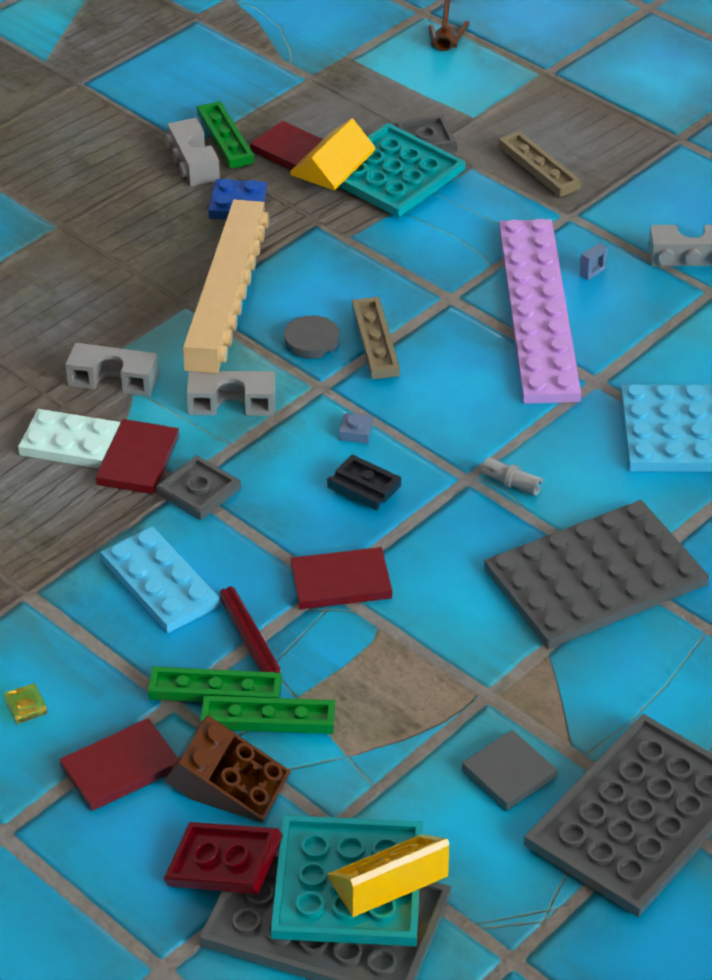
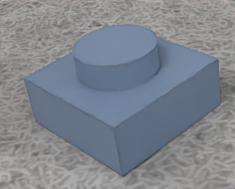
[580,243,608,280]
[339,413,373,444]

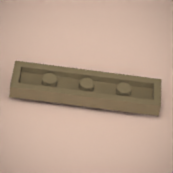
[499,131,581,197]
[352,297,400,379]

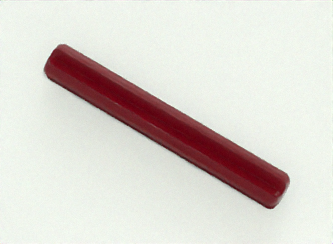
[220,586,281,673]

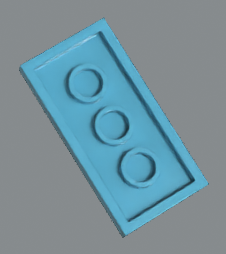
[100,526,220,633]

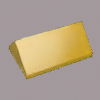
[290,118,375,191]
[327,834,450,917]

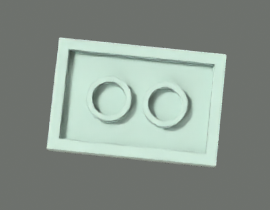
[18,409,121,469]

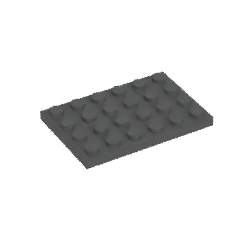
[484,500,709,649]
[524,714,712,918]
[199,844,451,980]

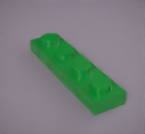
[197,101,254,169]
[148,666,282,702]
[201,696,335,734]

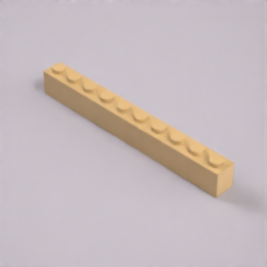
[183,199,269,374]

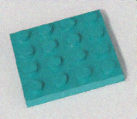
[339,123,466,218]
[271,815,423,946]

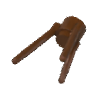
[429,0,470,51]

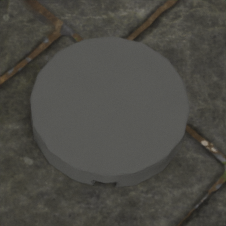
[284,315,339,358]

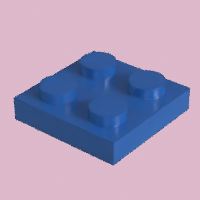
[208,179,267,220]

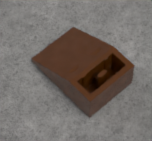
[164,715,291,823]

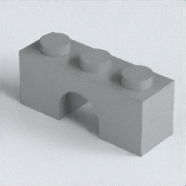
[165,118,220,187]
[648,225,712,266]
[65,343,159,397]
[187,371,276,416]

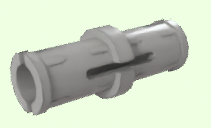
[481,457,543,496]

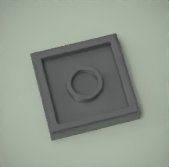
[395,115,457,151]
[156,455,241,520]
[462,730,558,811]

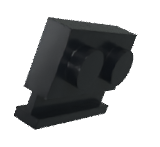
[327,454,401,511]

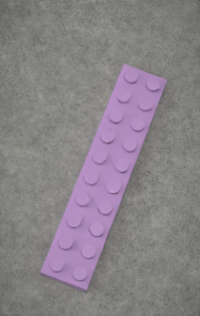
[499,219,581,404]

